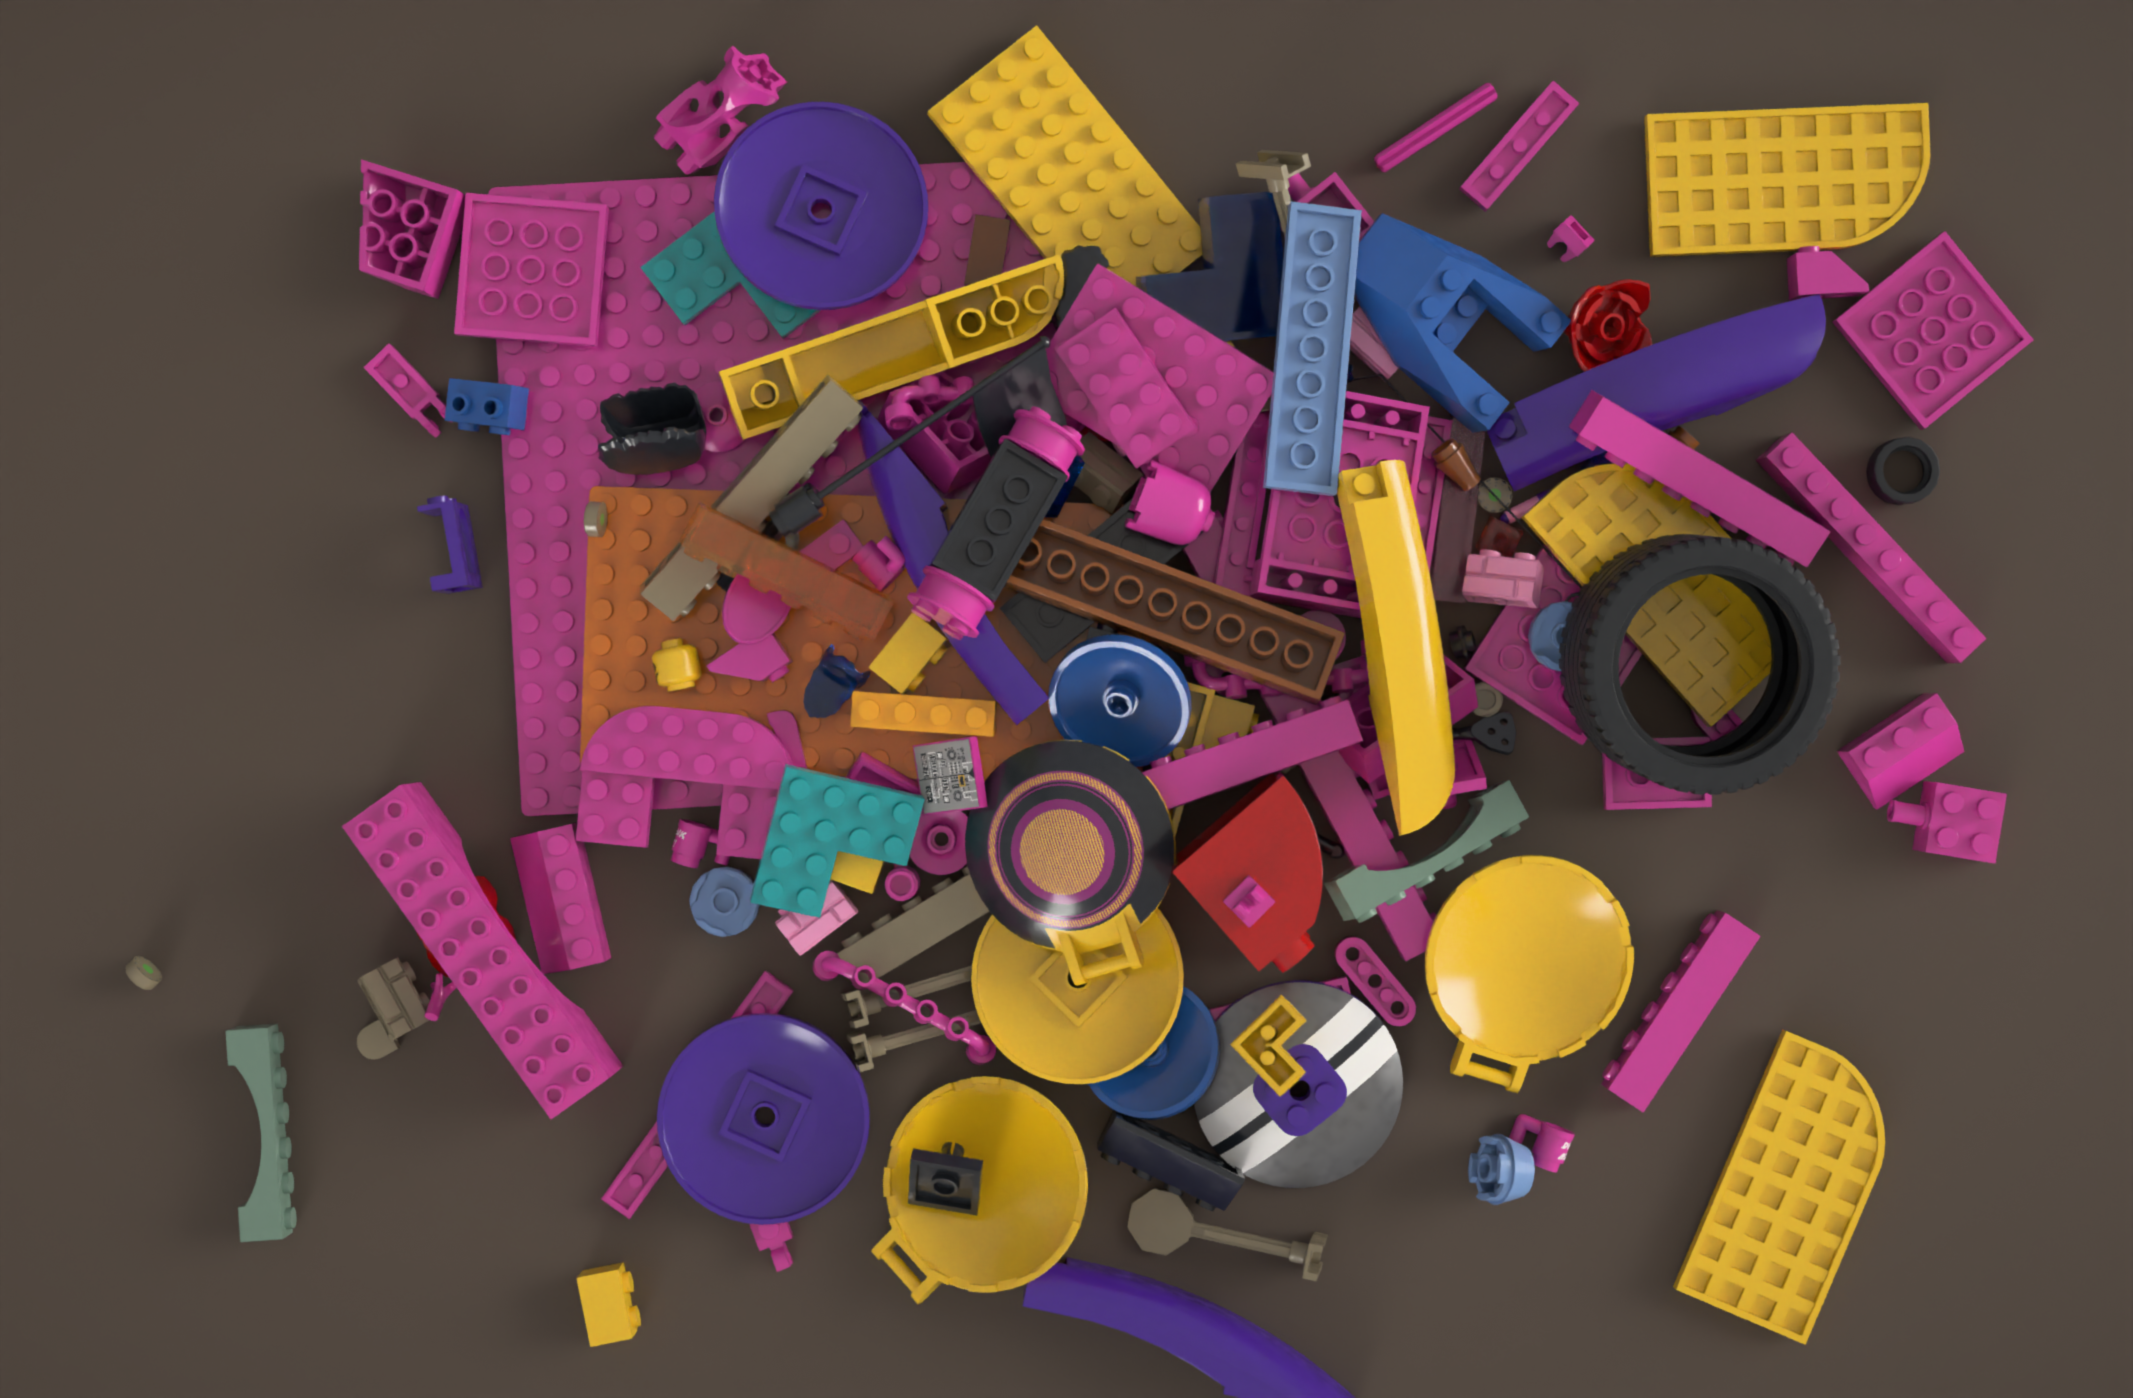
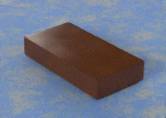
[964,214,1011,286]

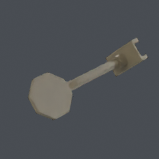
[1236,150,1311,237]
[841,959,973,1028]
[845,1010,982,1072]
[1127,1188,1328,1281]

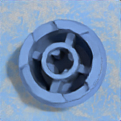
[1468,1134,1535,1205]

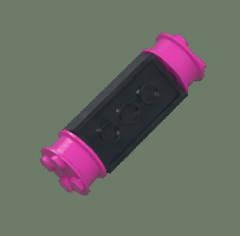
[907,406,1085,640]

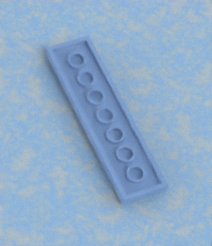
[1263,201,1362,496]

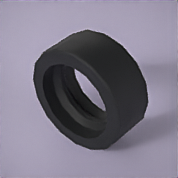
[1866,437,1940,505]

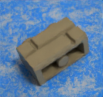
[1067,432,1144,515]
[357,957,430,1041]

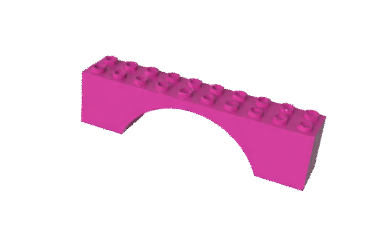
[342,782,623,1119]

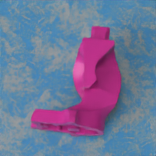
[654,46,787,175]

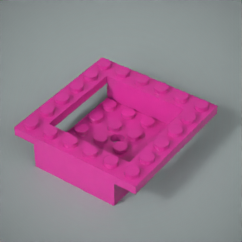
[1214,391,1453,618]

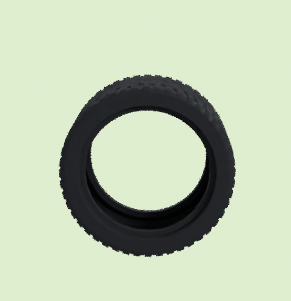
[1559,534,1841,795]

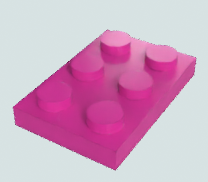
[1602,737,1712,810]

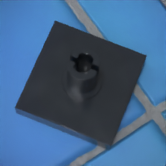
[908,1142,983,1216]

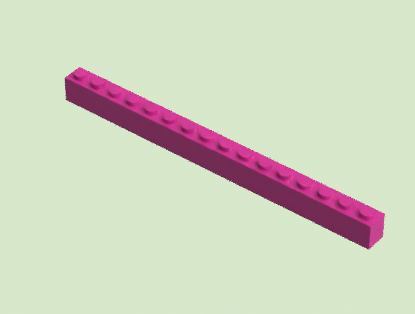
[1138,463,1436,961]

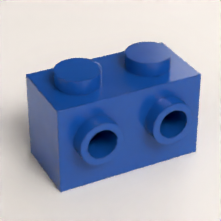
[445,378,529,436]

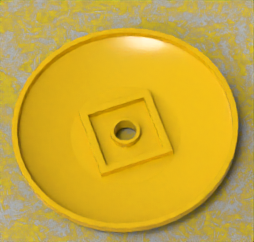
[971,908,1184,1084]

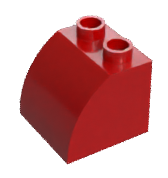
[1172,771,1323,973]

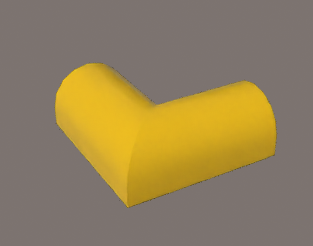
[1230,995,1307,1097]

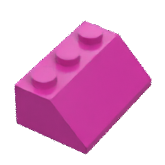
[1837,693,1965,810]

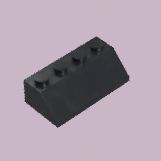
[1097,1110,1245,1212]

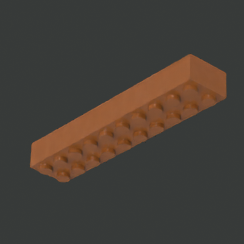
[1004,519,1345,705]

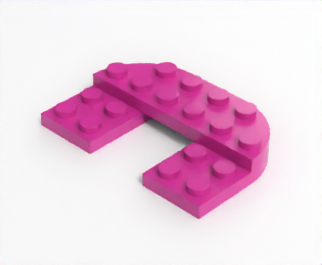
[575,706,793,859]

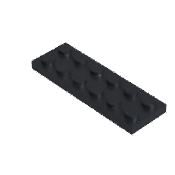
[1000,499,1204,663]

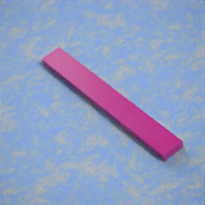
[601,970,794,1219]

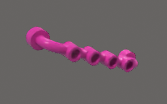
[884,375,1085,432]
[1184,640,1369,699]
[813,951,996,1065]

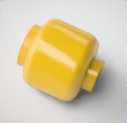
[652,638,702,692]

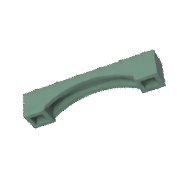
[1324,780,1529,923]
[225,1023,297,1242]

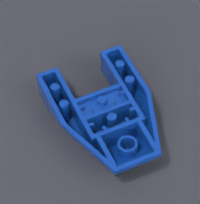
[1354,213,1571,433]

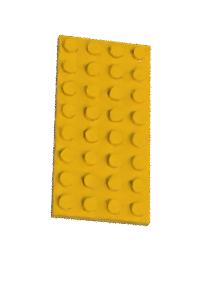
[927,25,1214,296]

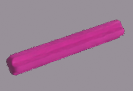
[1374,83,1498,172]

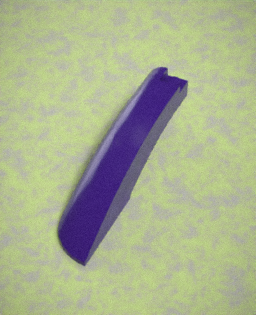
[1487,294,1826,492]
[857,400,1050,726]
[1023,1257,1355,1398]

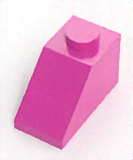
[1787,246,1869,300]
[707,633,793,683]

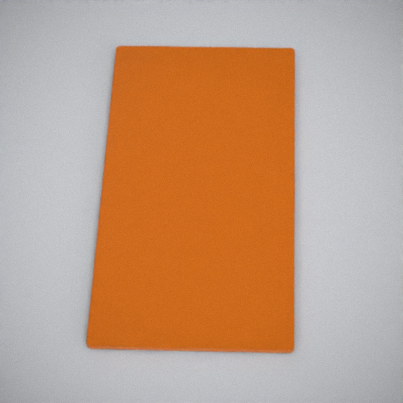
[580,486,1147,781]

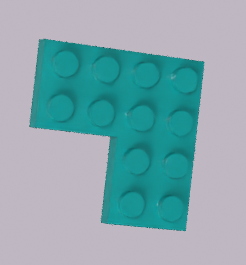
[640,212,821,339]
[750,764,925,918]

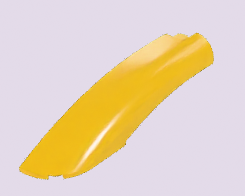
[718,254,1064,440]
[1337,460,1455,836]

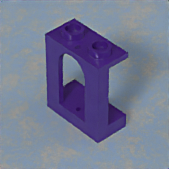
[417,496,483,594]

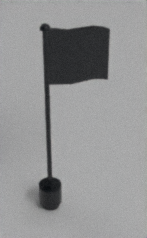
[769,336,1067,537]

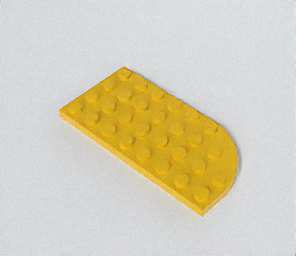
[1644,103,1931,257]
[1521,463,1772,727]
[1673,1029,1885,1345]

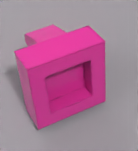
[1547,215,1595,262]
[1223,875,1275,928]

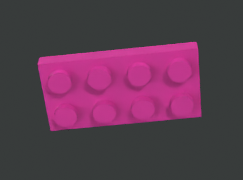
[1055,308,1196,469]

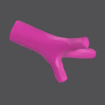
[425,973,457,1021]

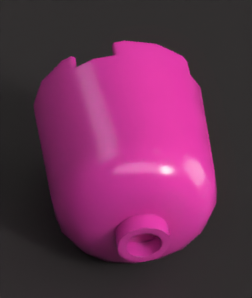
[1124,460,1215,546]

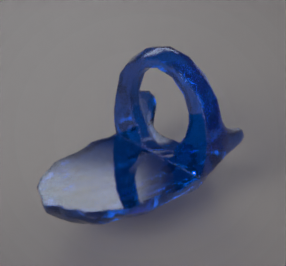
[803,644,871,718]

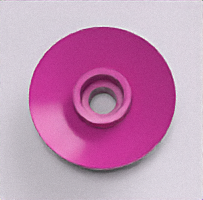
[695,382,746,452]
[910,811,968,875]

